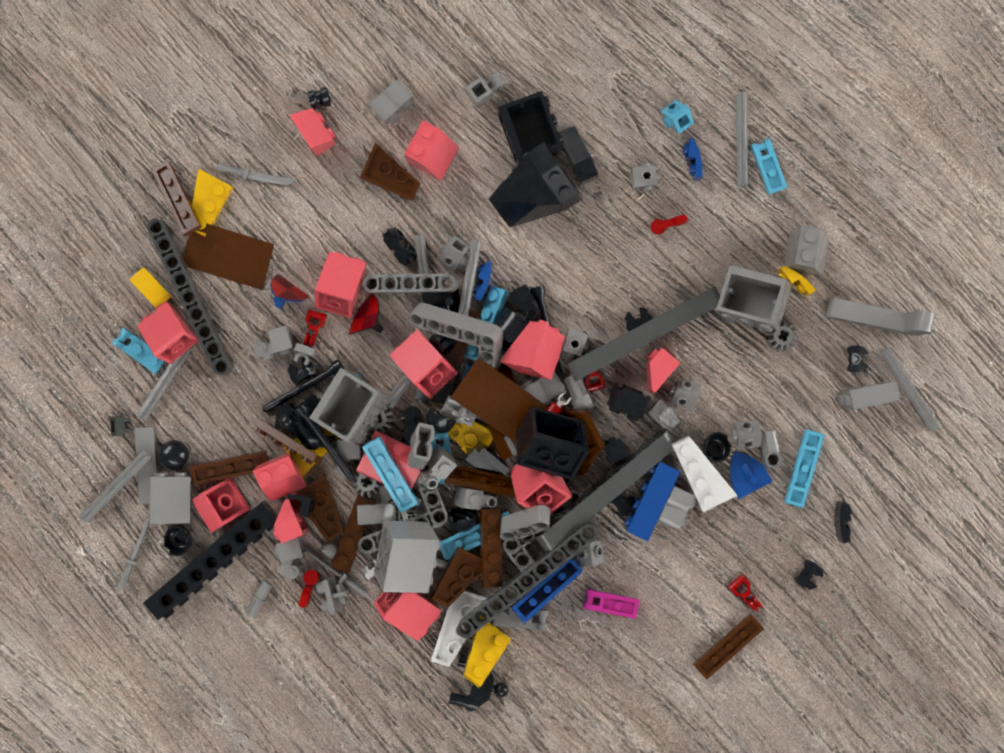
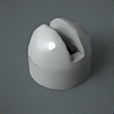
[320,542,337,559]

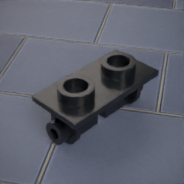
[382,227,417,266]

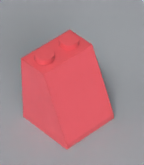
[404,120,459,181]
[315,251,366,319]
[137,302,199,364]
[500,320,566,380]
[389,329,458,399]
[510,464,572,514]
[374,592,442,641]

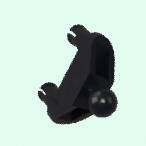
[279,395,336,450]
[449,654,509,712]

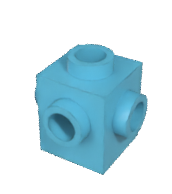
[661,100,694,134]

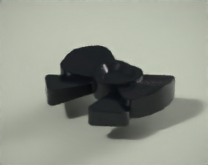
[624,307,652,332]
[847,345,868,373]
[287,358,317,386]
[610,489,635,516]
[794,560,823,590]

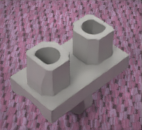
[440,396,476,427]
[316,576,349,615]

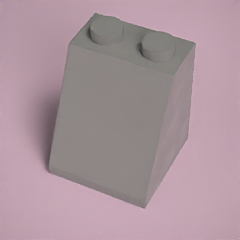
[785,225,829,276]

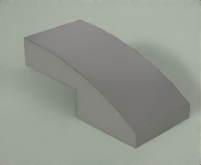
[357,503,396,525]

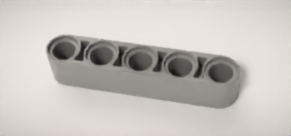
[363,274,459,294]

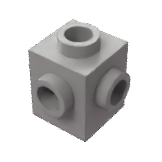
[630,163,660,192]
[439,236,470,271]
[562,328,589,359]
[669,378,700,410]
[731,420,762,449]
[574,540,604,567]

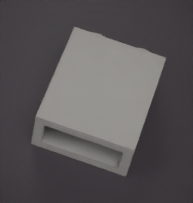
[838,381,900,410]
[150,472,191,524]

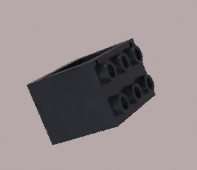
[498,91,564,166]
[515,406,589,480]

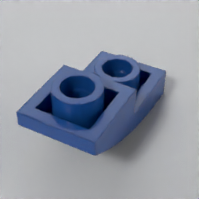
[683,138,703,181]
[473,261,491,303]

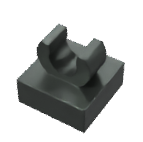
[110,416,132,436]

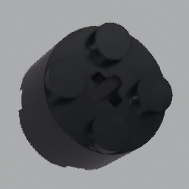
[494,308,528,344]
[607,382,651,422]

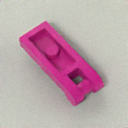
[583,588,640,619]

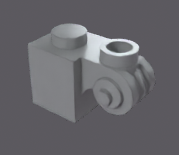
[466,71,506,108]
[253,325,295,362]
[646,399,680,429]
[334,440,362,479]
[418,445,457,490]
[453,486,498,510]
[274,536,306,579]

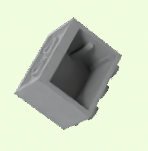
[716,265,792,333]
[310,368,390,446]
[374,520,440,593]

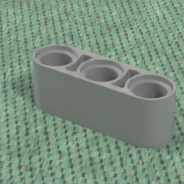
[500,505,550,541]

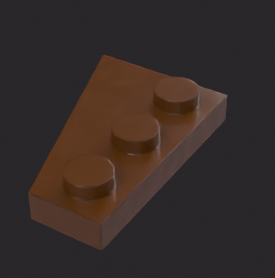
[360,143,420,202]
[295,473,344,543]
[430,546,481,607]

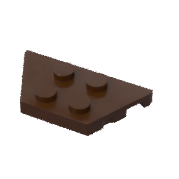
[560,408,605,476]

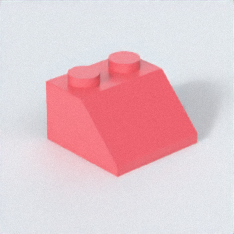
[290,108,336,156]
[645,348,680,393]
[253,452,307,501]
[191,478,251,533]
[273,498,309,544]

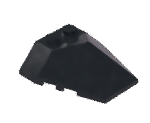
[489,141,582,228]

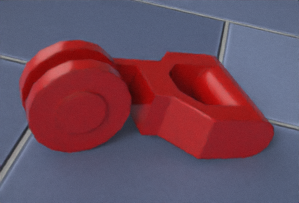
[651,215,689,235]
[303,309,327,348]
[584,370,606,392]
[299,570,319,608]
[727,574,763,612]

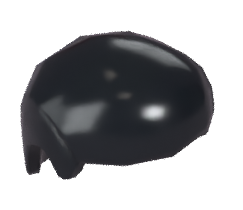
[426,409,456,433]
[702,432,732,463]
[159,440,189,471]
[447,508,478,532]
[163,525,193,556]

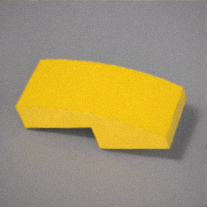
[777,266,816,296]
[129,267,172,308]

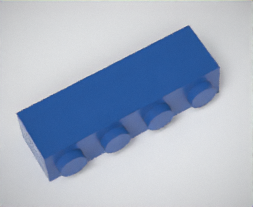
[624,461,681,541]
[511,558,583,625]

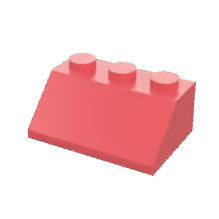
[356,430,421,489]

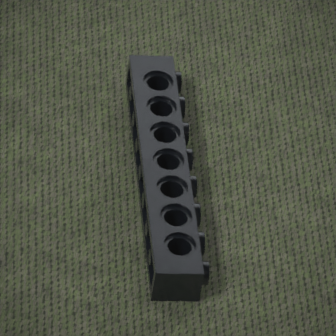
[143,501,278,620]

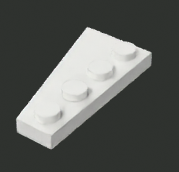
[671,436,737,512]
[431,590,488,667]

